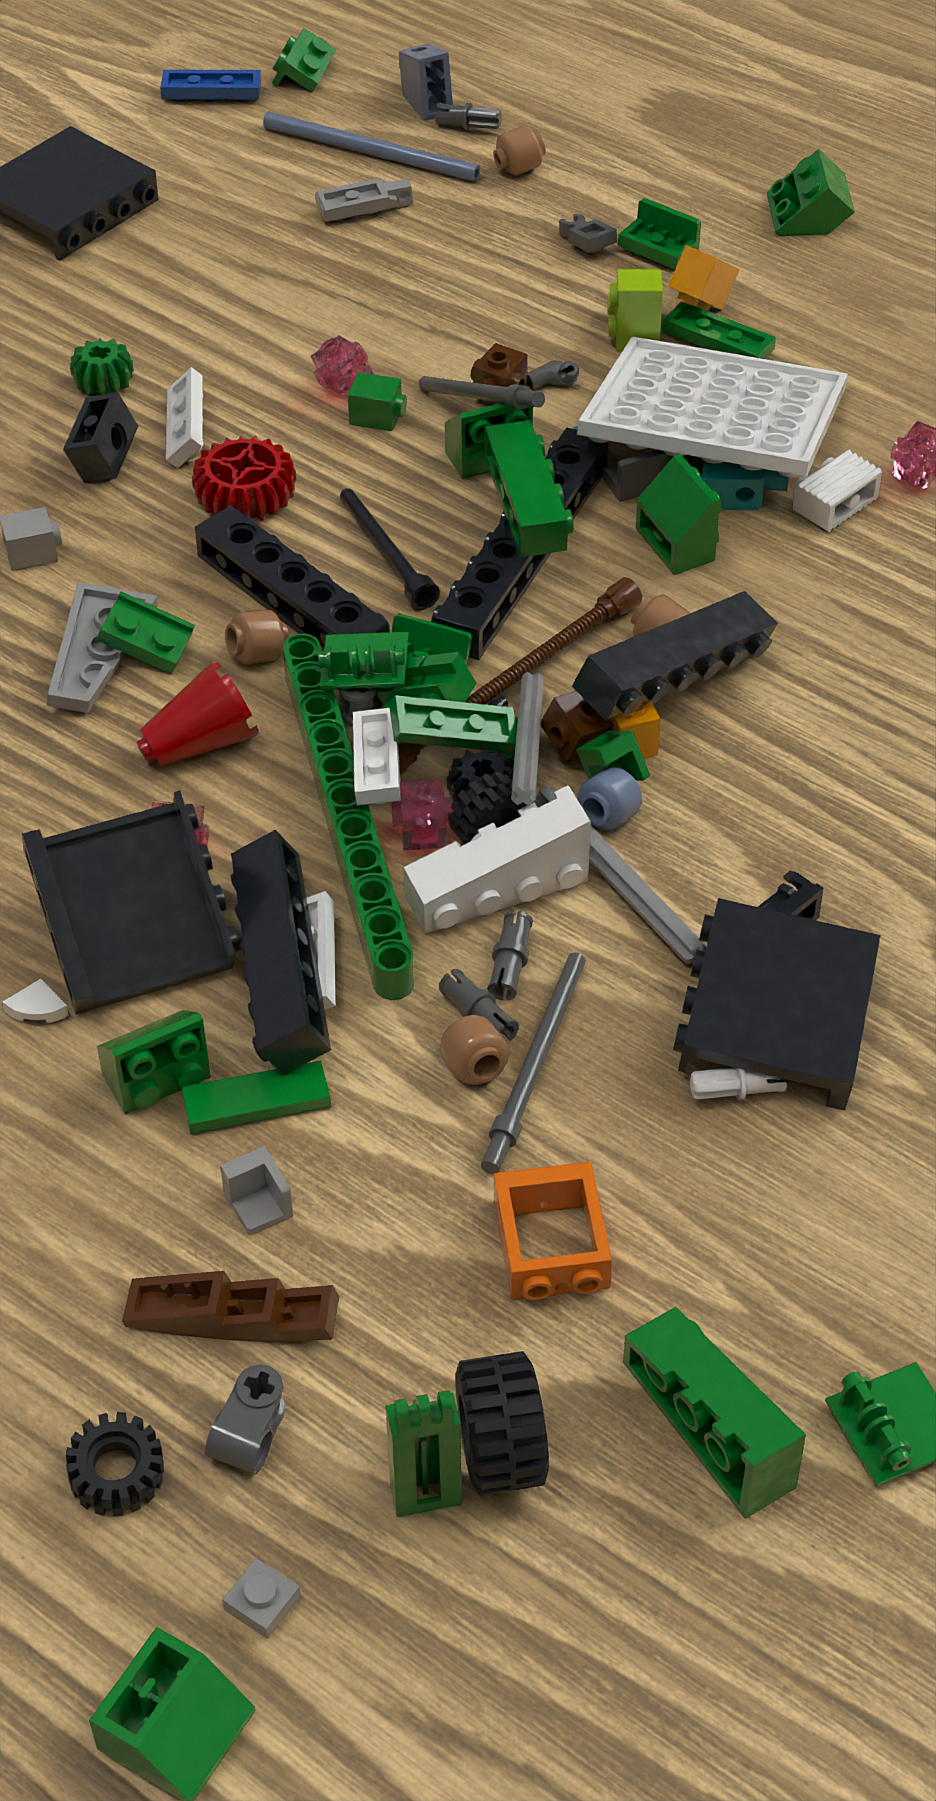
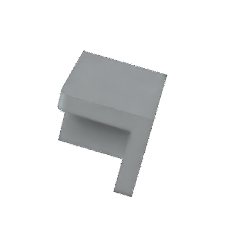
[220,1146,293,1235]

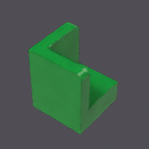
[576,730,650,781]

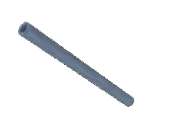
[263,112,480,182]

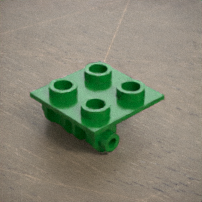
[318,632,409,690]
[825,1362,936,1486]

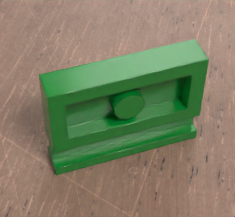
[97,591,195,674]

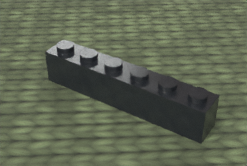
[572,591,778,721]
[230,829,331,1075]

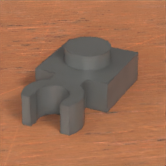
[559,214,617,253]

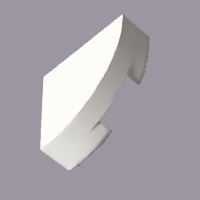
[3,979,69,1023]

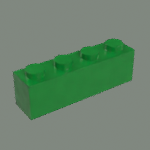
[485,420,574,558]

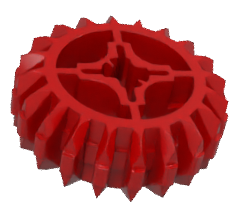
[192,435,296,520]

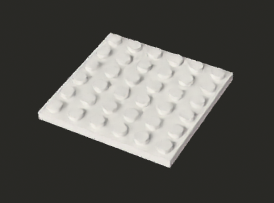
[577,336,848,477]

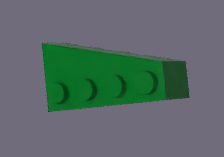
[623,1307,806,1519]

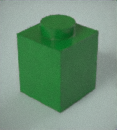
[348,372,407,431]

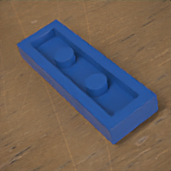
[160,70,261,101]

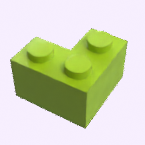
[607,269,663,352]

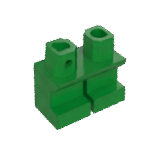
[376,652,477,709]

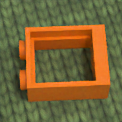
[494,1161,612,1300]

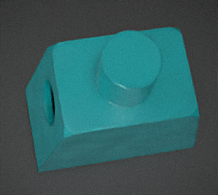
[701,461,789,510]

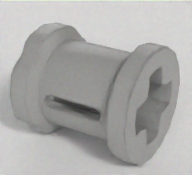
[340,687,378,727]

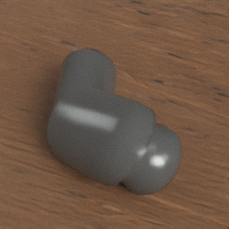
[526,360,579,391]

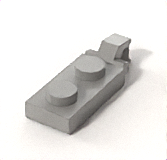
[315,178,413,222]

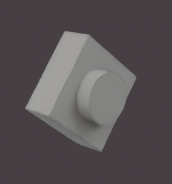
[222,1558,301,1639]

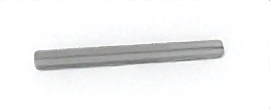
[511,672,544,806]
[534,786,706,964]

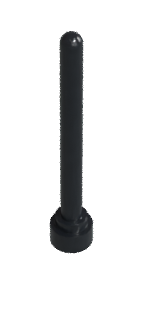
[340,488,440,610]

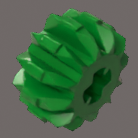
[70,338,134,396]

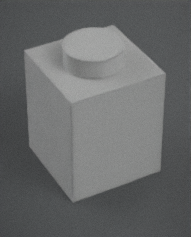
[0,507,62,571]

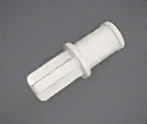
[690,1067,787,1100]

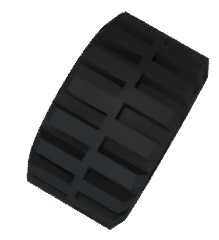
[455,1351,549,1496]

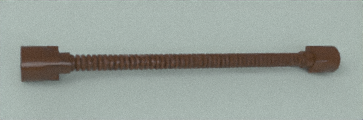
[398,577,642,775]

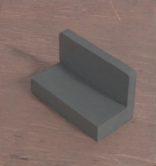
[603,450,690,502]

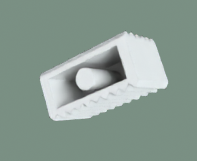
[792,449,882,532]

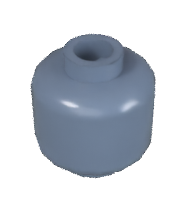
[578,767,642,831]

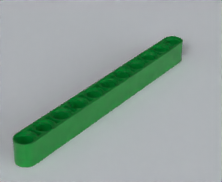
[283,634,414,1000]

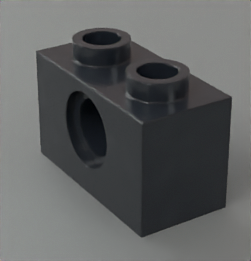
[63,392,138,483]

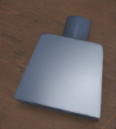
[399,44,453,120]

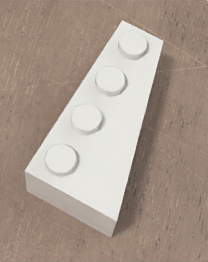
[404,785,591,934]

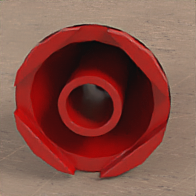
[136,661,259,767]

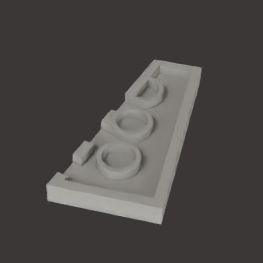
[47,582,158,713]

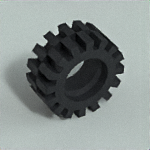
[448,773,527,845]
[65,1412,164,1517]

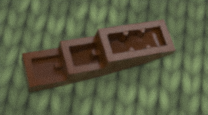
[122,1271,339,1342]

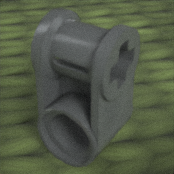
[205,1364,285,1474]

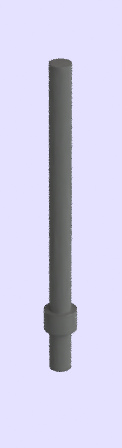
[419,376,545,409]
[481,952,586,1174]

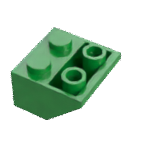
[766,149,855,236]
[445,403,533,479]
[636,454,722,575]
[97,1010,211,1114]
[89,1627,256,1801]

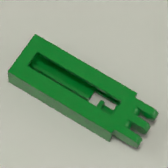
[385,1390,462,1517]

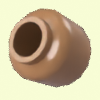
[493,125,546,176]
[630,594,690,637]
[225,609,289,665]
[440,1015,509,1085]

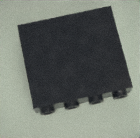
[0,126,159,261]
[22,790,240,1015]
[673,898,881,1110]

